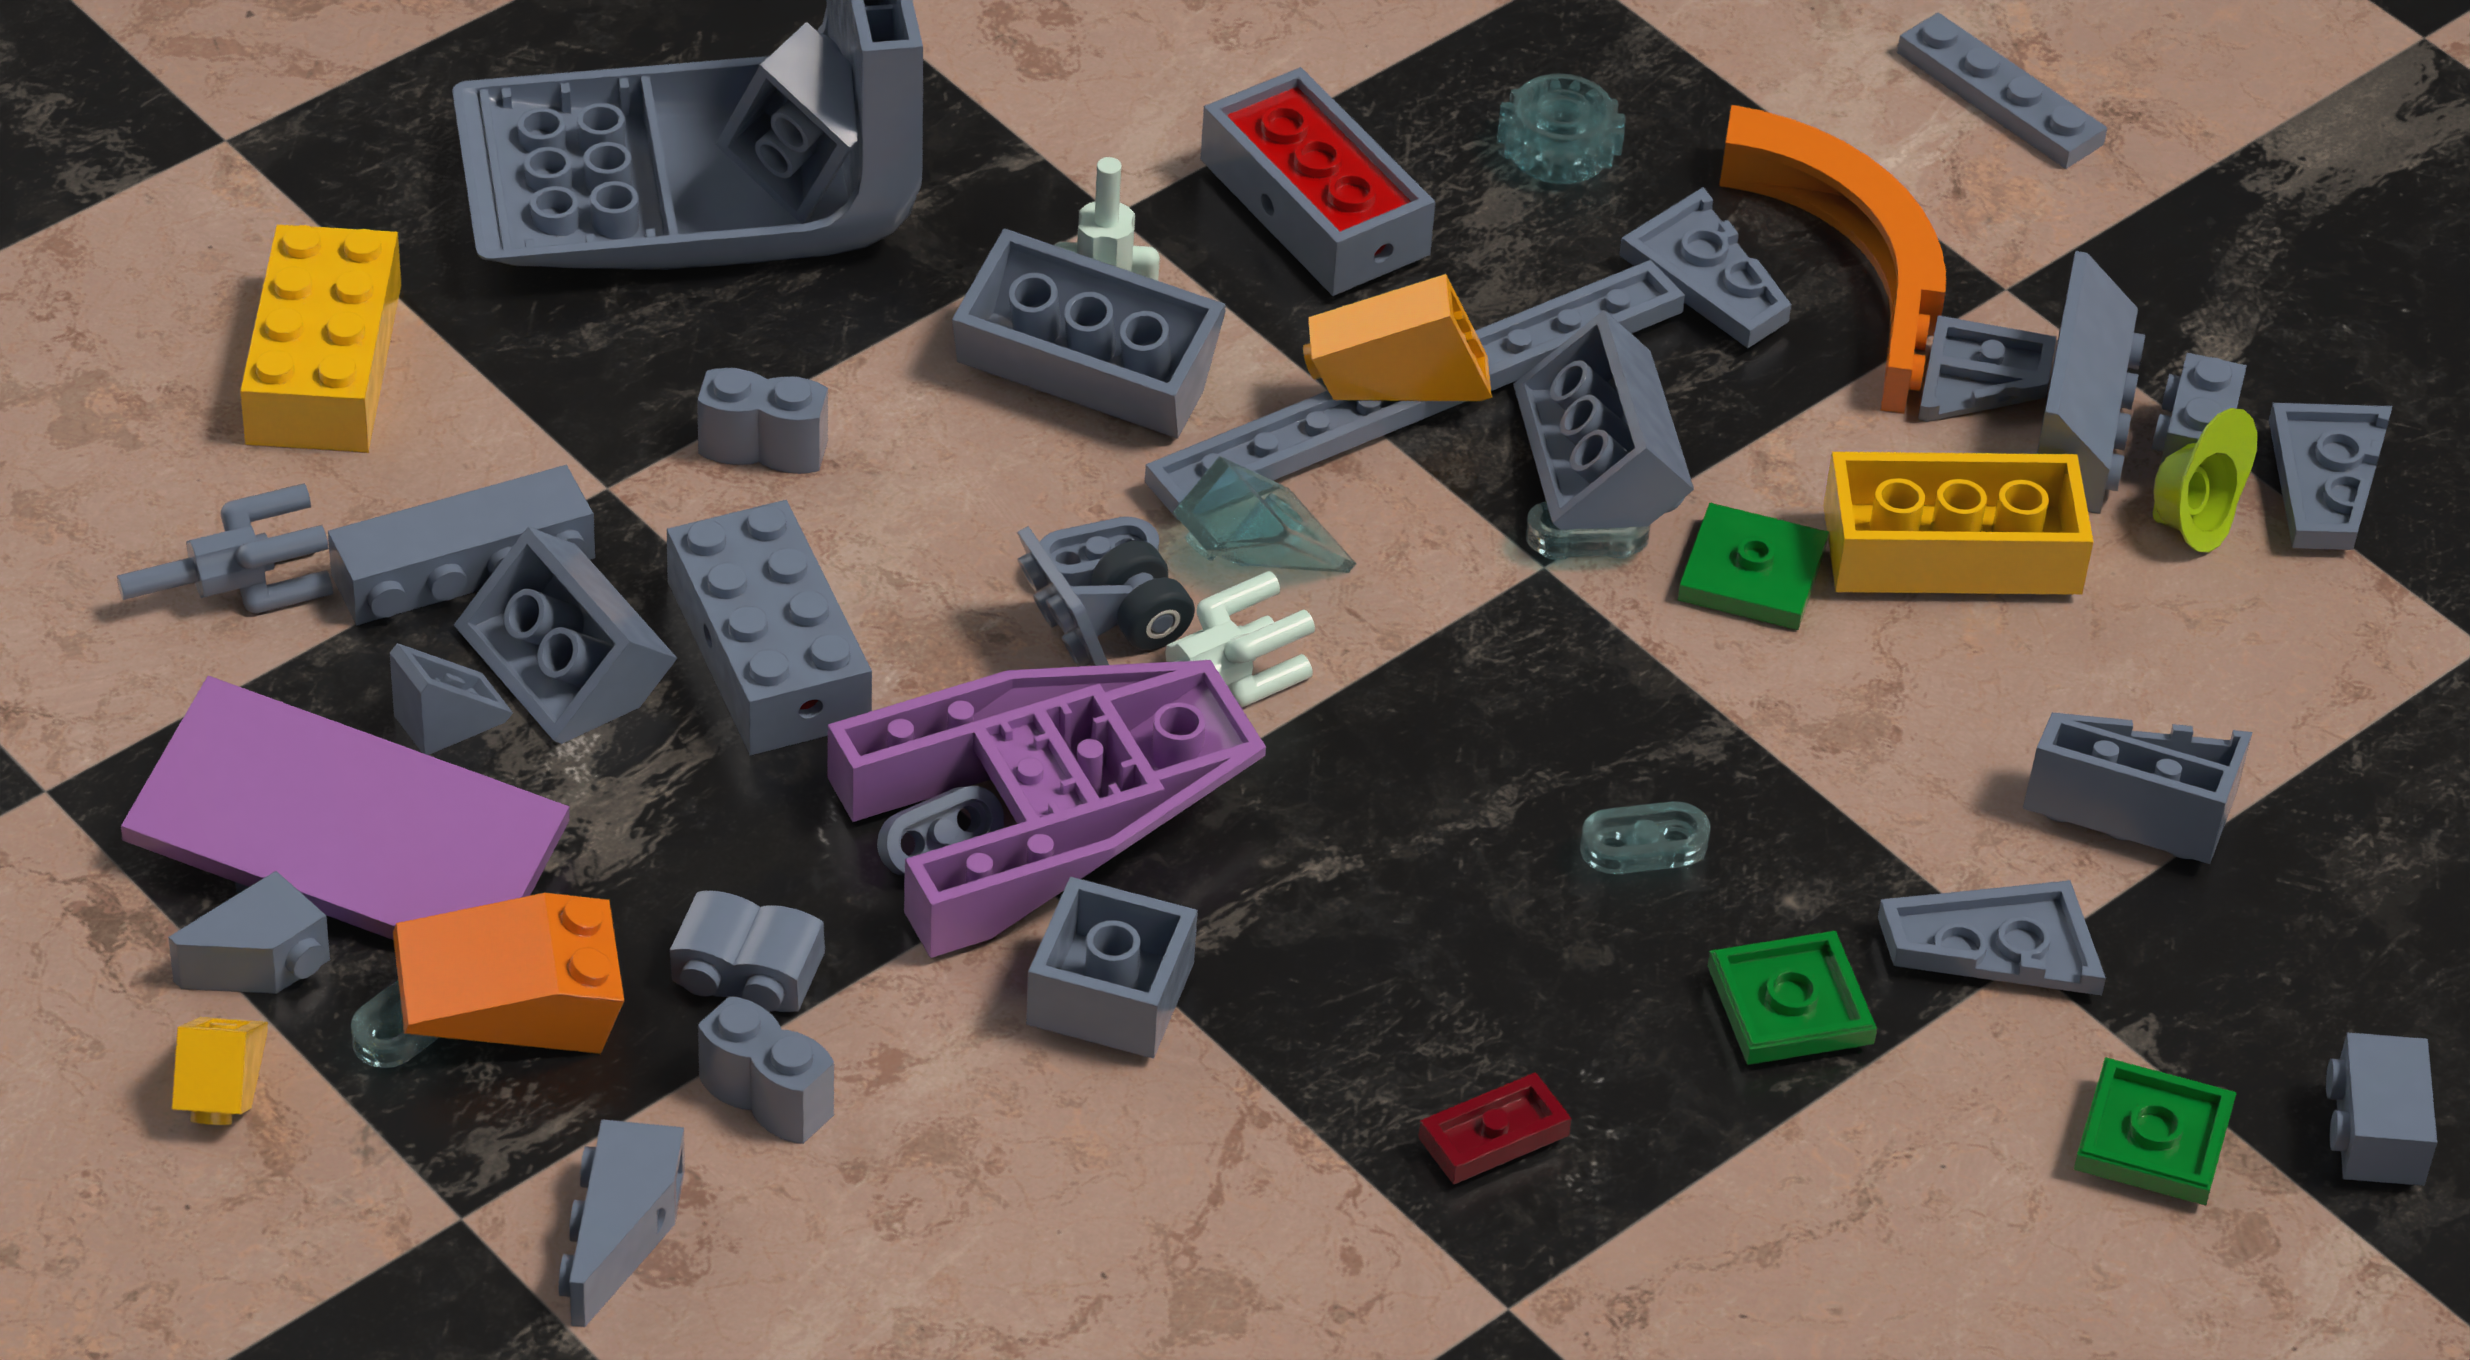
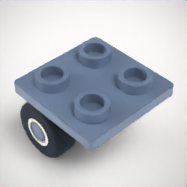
[1017,526,1195,667]

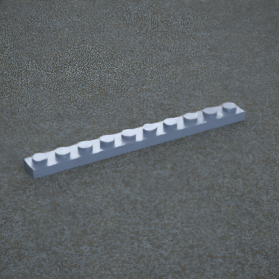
[1145,260,1685,520]

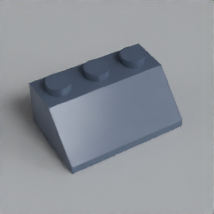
[716,22,857,224]
[454,527,677,744]

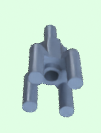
[117,483,333,613]

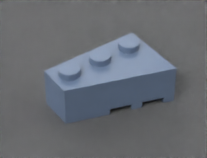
[2023,712,2253,864]

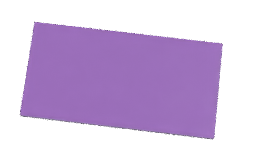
[121,676,569,940]

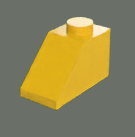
[172,1017,268,1125]

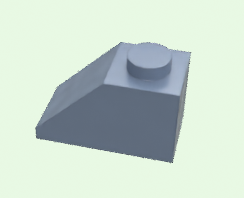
[168,871,330,993]

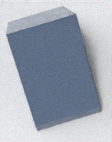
[390,643,513,755]

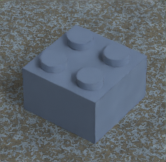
[1026,877,1198,1059]

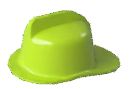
[2153,408,2257,552]

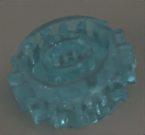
[1497,74,1626,184]

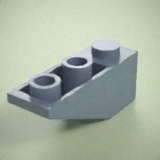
[558,1119,685,1327]

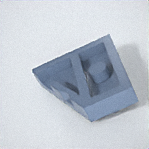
[1918,315,2057,422]

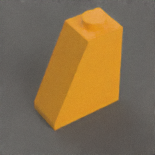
[1303,274,1492,401]

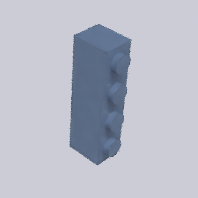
[328,464,595,626]

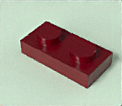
[1418,1072,1572,1185]

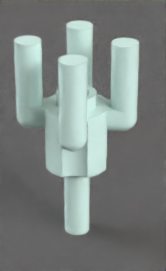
[1054,157,1160,281]
[1165,571,1315,707]

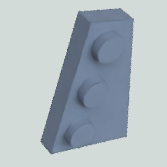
[1619,187,1791,348]
[2269,403,2393,550]
[1878,880,2106,995]

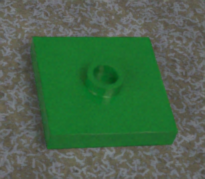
[1678,502,1829,630]
[1708,931,1877,1065]
[2073,1057,2237,1206]

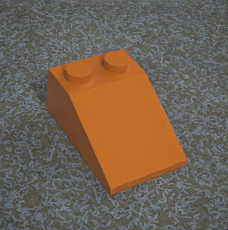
[393,893,624,1054]

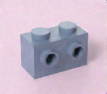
[2151,353,2247,465]
[2326,1032,2437,1186]

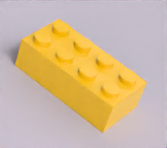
[240,224,401,453]
[1823,452,2094,595]

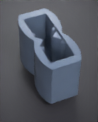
[697,368,828,473]
[670,891,825,1012]
[698,996,834,1144]

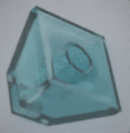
[1173,456,1357,573]

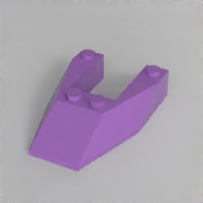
[827,660,1266,958]

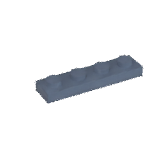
[1897,12,2108,169]

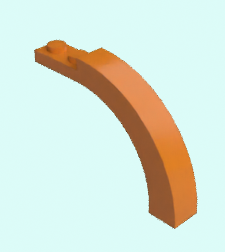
[1719,105,1946,414]

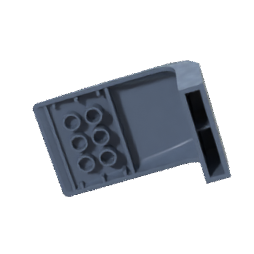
[453,0,923,270]

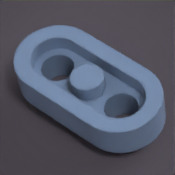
[1040,517,1159,586]
[877,786,1004,876]

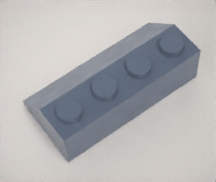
[952,228,1226,439]
[2036,251,2145,514]
[1513,310,1694,530]

